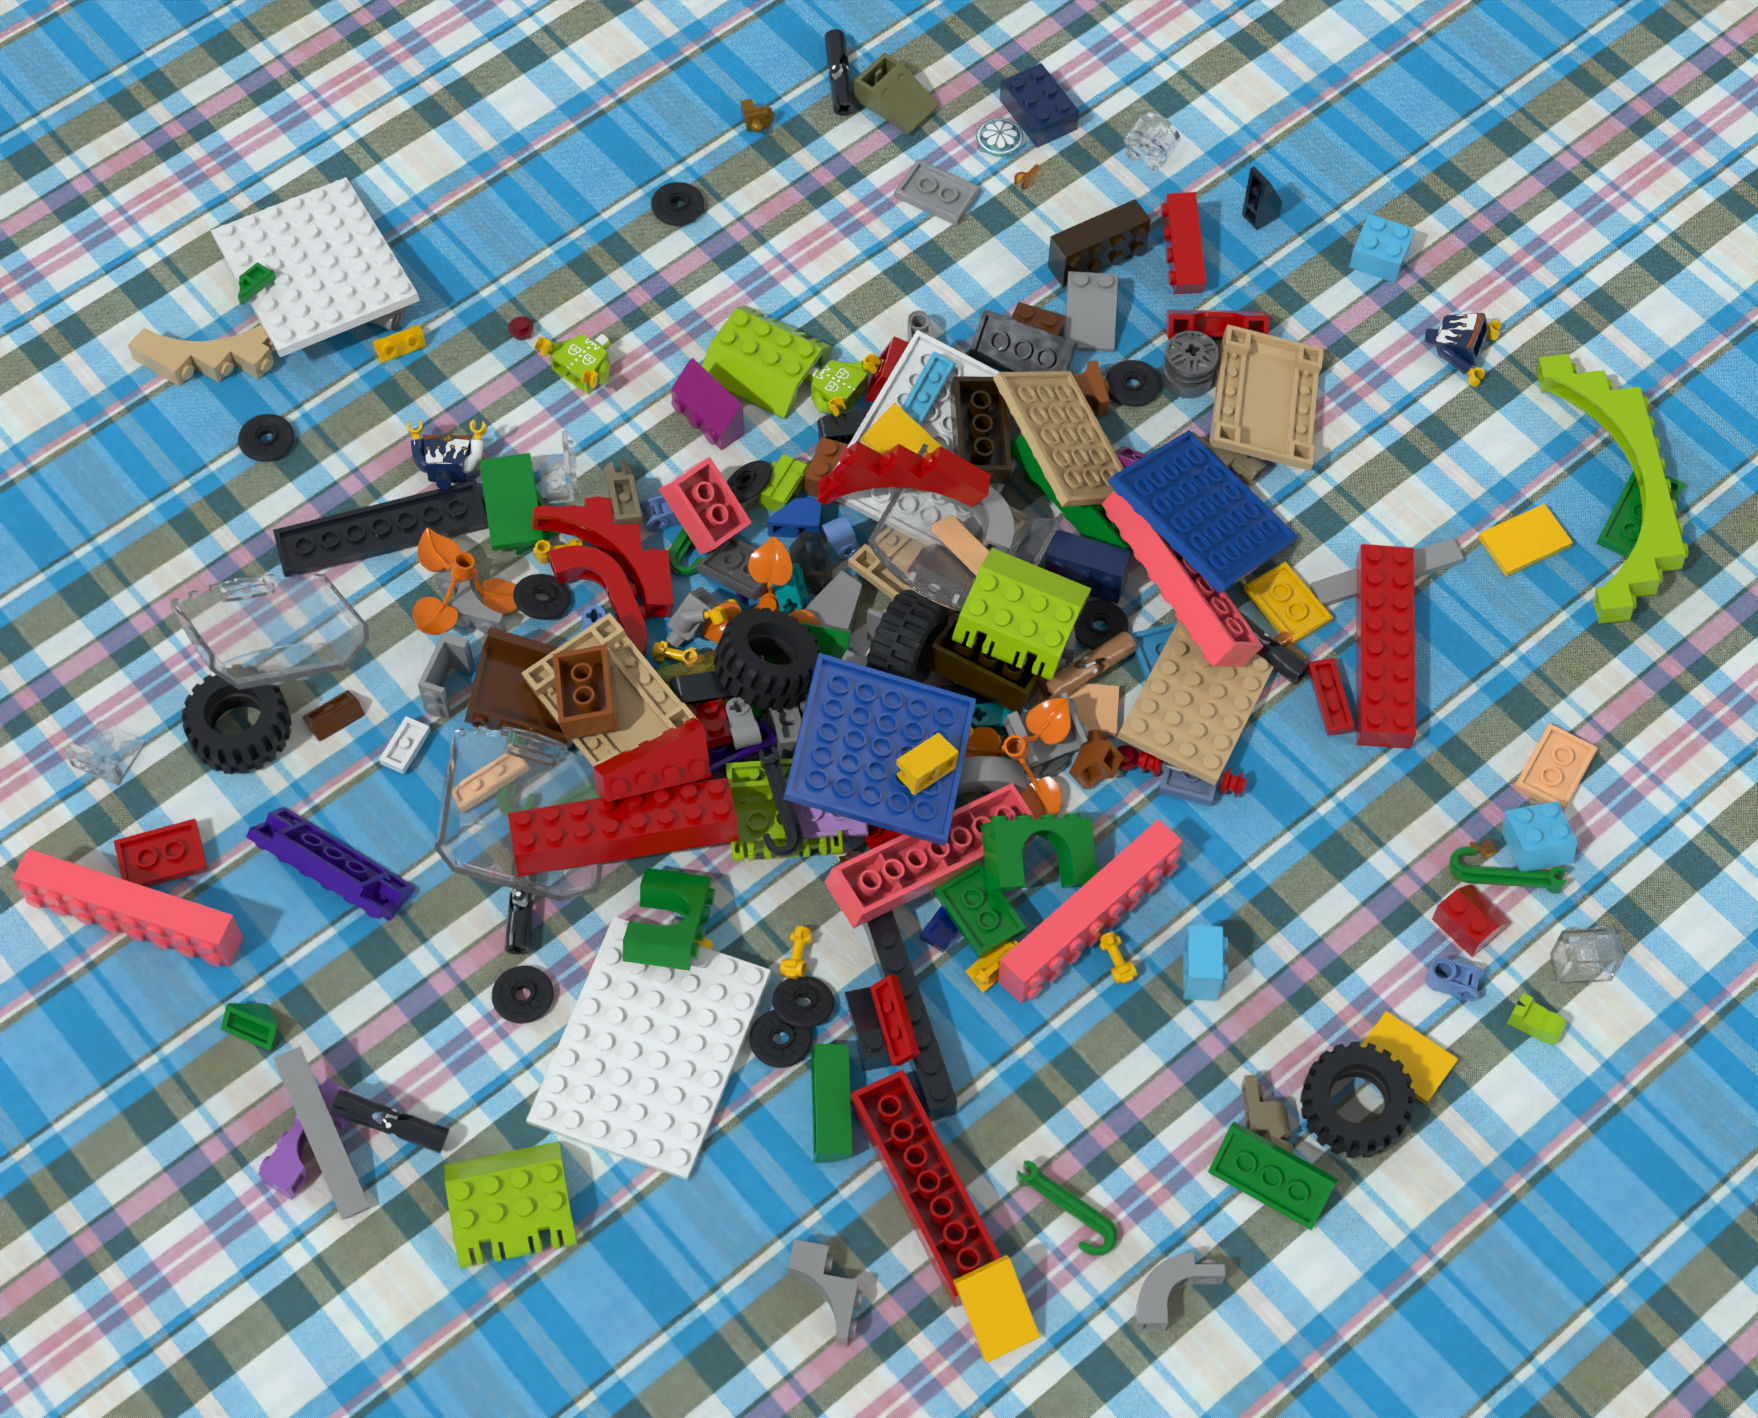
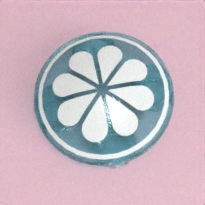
[976,118,1024,159]

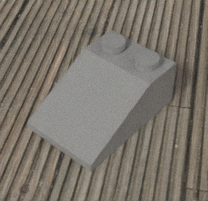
[1065,271,1118,352]

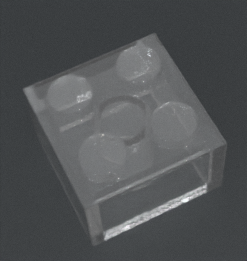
[1550,925,1625,984]

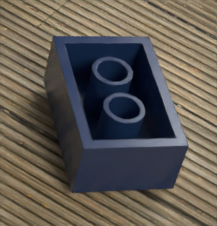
[1000,63,1079,148]
[1045,529,1132,604]

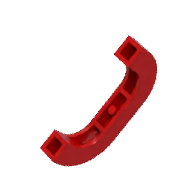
[548,545,647,659]

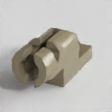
[1192,431,1266,485]
[604,460,642,524]
[1241,1075,1293,1154]

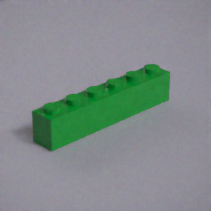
[1010,434,1131,550]

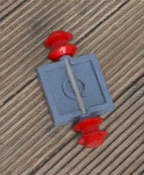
[1137,751,1247,806]

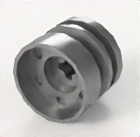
[1162,331,1218,399]

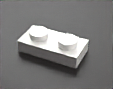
[379,716,431,774]

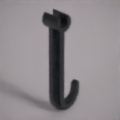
[759,746,803,857]

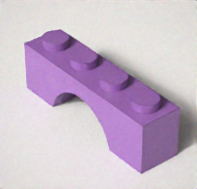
[258,1079,350,1200]

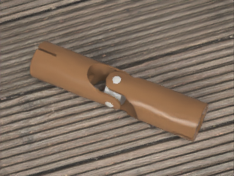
[1039,631,1137,700]

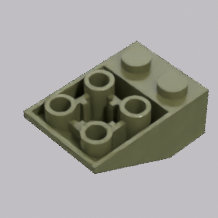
[854,52,939,135]

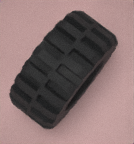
[866,589,949,684]
[713,608,821,710]
[182,667,292,774]
[1300,1042,1415,1158]

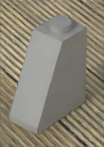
[805,570,862,632]

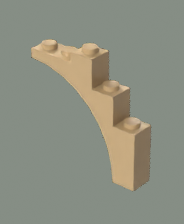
[128,324,276,387]

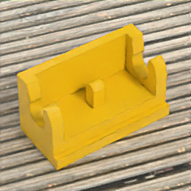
[896,732,959,796]

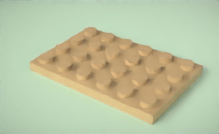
[993,371,1124,507]
[1117,620,1274,786]

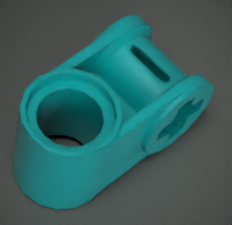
[772,563,810,616]
[971,702,1013,735]

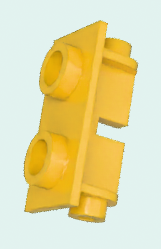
[372,324,427,363]
[965,941,1018,993]

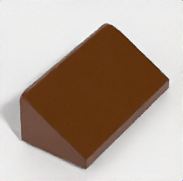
[302,690,365,741]

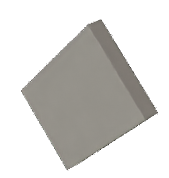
[894,159,981,226]

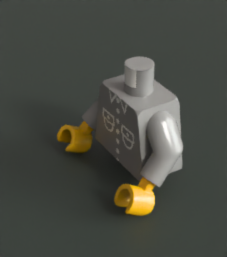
[666,587,739,648]

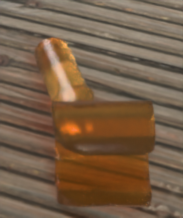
[1014,164,1040,190]
[1274,632,1308,661]
[1470,839,1498,860]

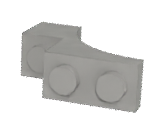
[436,567,506,634]
[788,1239,863,1347]

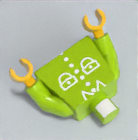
[534,334,611,394]
[806,353,881,417]

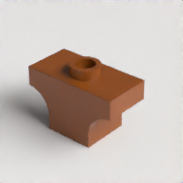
[1073,360,1109,417]
[1068,730,1124,789]

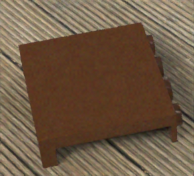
[464,627,573,752]

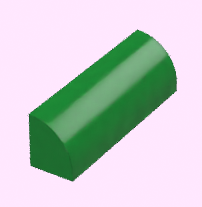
[810,1044,852,1163]

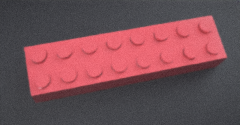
[1102,491,1264,667]
[824,783,1036,929]
[998,819,1183,1004]
[12,849,243,967]

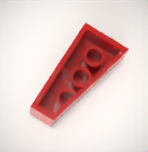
[1160,192,1206,295]
[593,717,711,802]

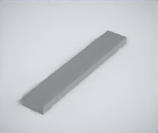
[1310,538,1464,607]
[273,1046,370,1220]

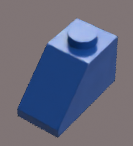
[767,497,822,540]

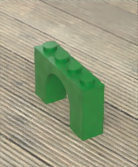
[981,813,1098,892]
[623,868,715,971]

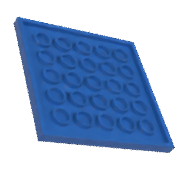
[1108,430,1298,594]
[783,653,976,846]

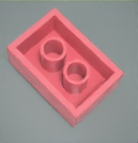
[659,457,752,555]

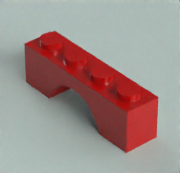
[1165,310,1269,339]

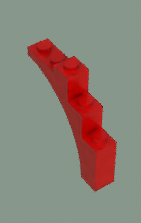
[817,441,991,507]
[532,496,673,618]

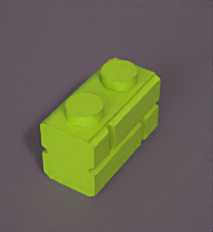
[757,454,809,513]

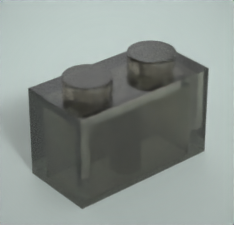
[789,530,833,595]

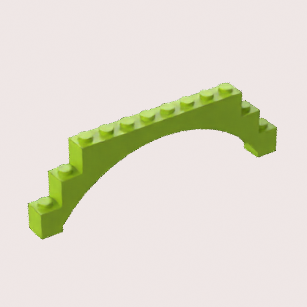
[1536,354,1688,624]

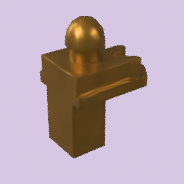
[740,99,774,133]

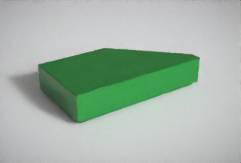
[238,262,276,305]

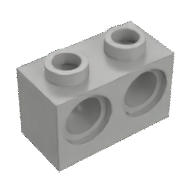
[765,704,801,759]

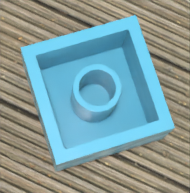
[1349,214,1415,283]
[1502,801,1578,872]
[1183,925,1228,1001]

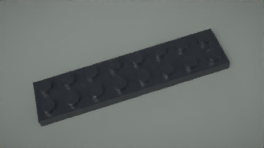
[273,480,488,578]

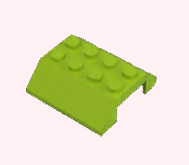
[702,306,833,420]
[952,548,1091,681]
[726,759,843,862]
[444,1141,577,1269]

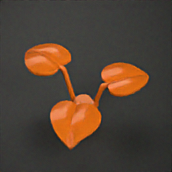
[413,528,518,635]
[702,536,820,644]
[964,698,1071,819]

